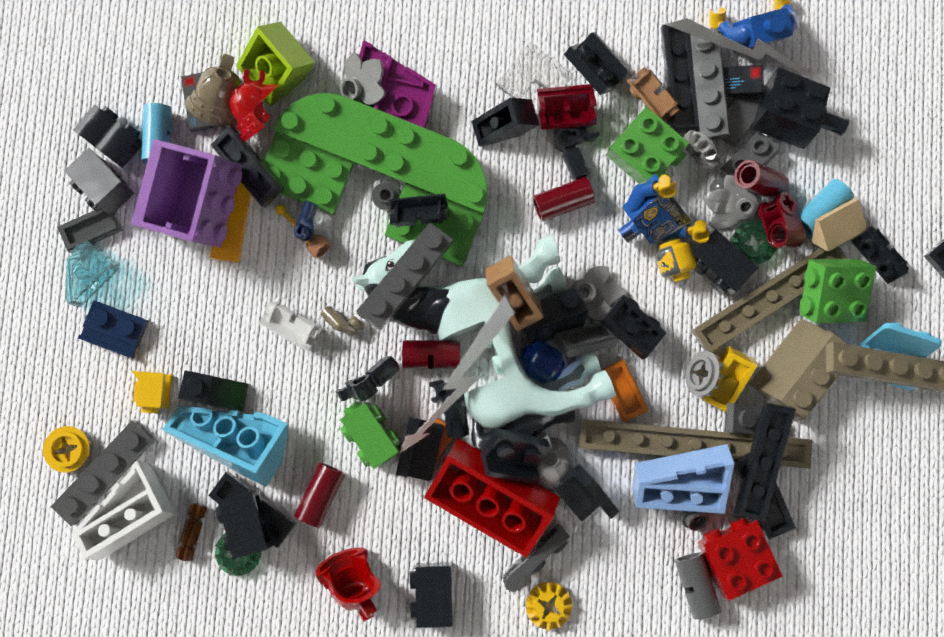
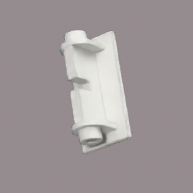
[258,301,321,351]

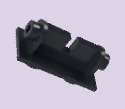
[388,193,450,228]
[851,225,909,284]

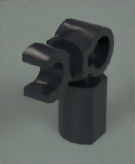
[554,125,600,181]
[335,356,400,402]
[429,380,470,439]

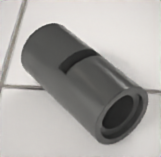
[674,552,722,620]

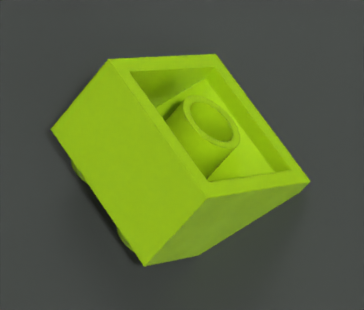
[236,21,315,107]

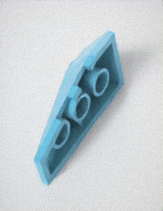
[162,406,289,487]

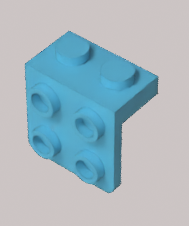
[860,323,942,391]

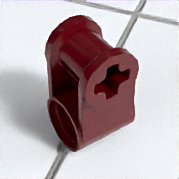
[758,191,806,248]

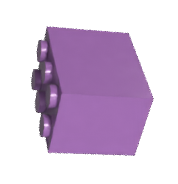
[131,139,242,248]

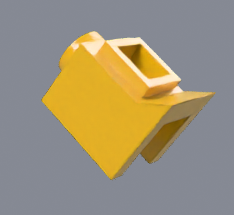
[132,371,172,414]

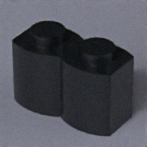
[73,104,142,169]

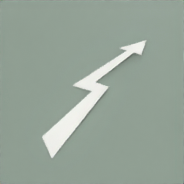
[665,18,825,85]
[400,295,514,453]

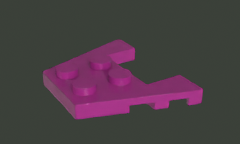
[359,40,437,128]

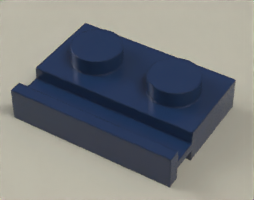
[78,300,149,359]

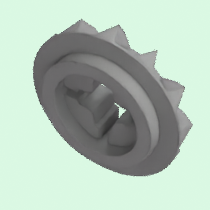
[683,130,720,170]
[686,351,724,397]

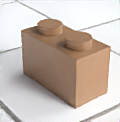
[485,255,544,331]

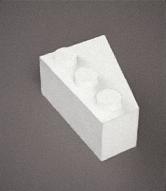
[71,461,176,560]

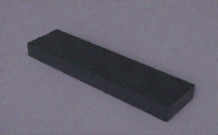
[660,24,700,133]
[734,400,796,522]

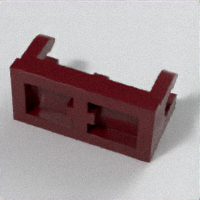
[537,84,597,130]

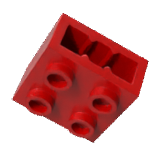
[697,517,783,601]

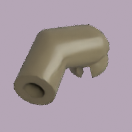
[321,306,363,336]

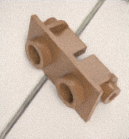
[626,67,680,123]

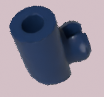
[294,200,319,241]

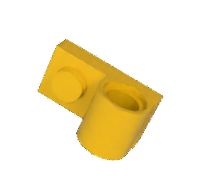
[702,346,758,412]

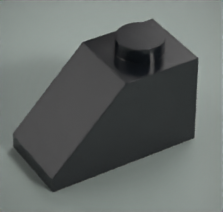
[471,98,540,147]
[178,370,249,412]

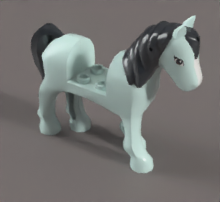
[351,235,616,451]

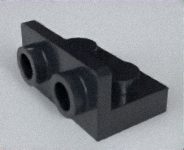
[563,32,630,95]
[600,295,667,360]
[480,429,551,485]

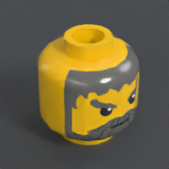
[655,239,696,283]

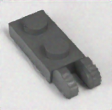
[502,524,570,593]

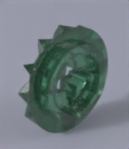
[732,220,777,265]
[214,533,262,576]

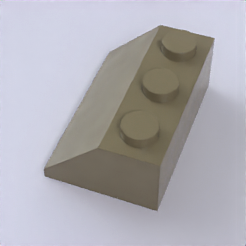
[749,318,847,420]

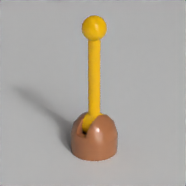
[275,204,331,259]

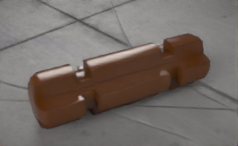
[175,503,207,561]

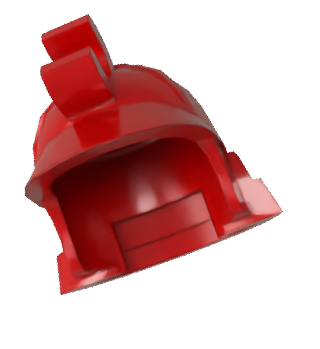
[229,68,279,142]
[315,547,381,622]

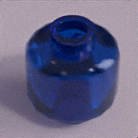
[519,340,565,384]

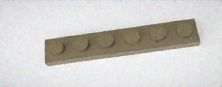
[691,246,848,352]
[826,342,944,392]

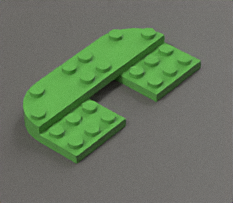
[264,93,488,267]

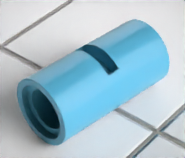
[141,103,173,164]
[798,179,854,238]

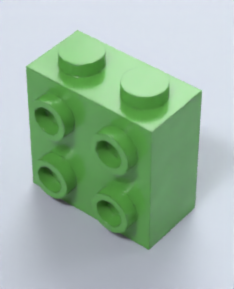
[606,106,689,184]
[800,259,877,323]
[340,401,403,469]

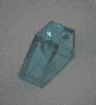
[65,240,120,308]

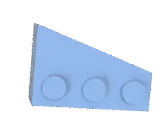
[632,444,734,514]

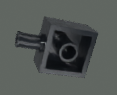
[752,67,850,150]

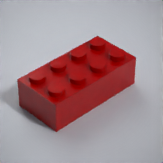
[424,438,560,558]

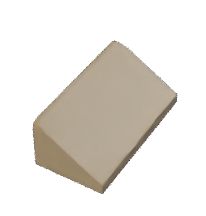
[812,198,867,251]

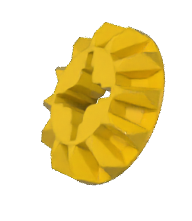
[43,426,91,473]
[526,582,573,631]

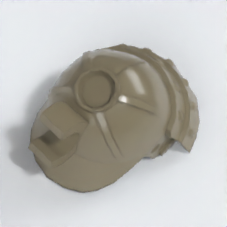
[185,53,242,127]

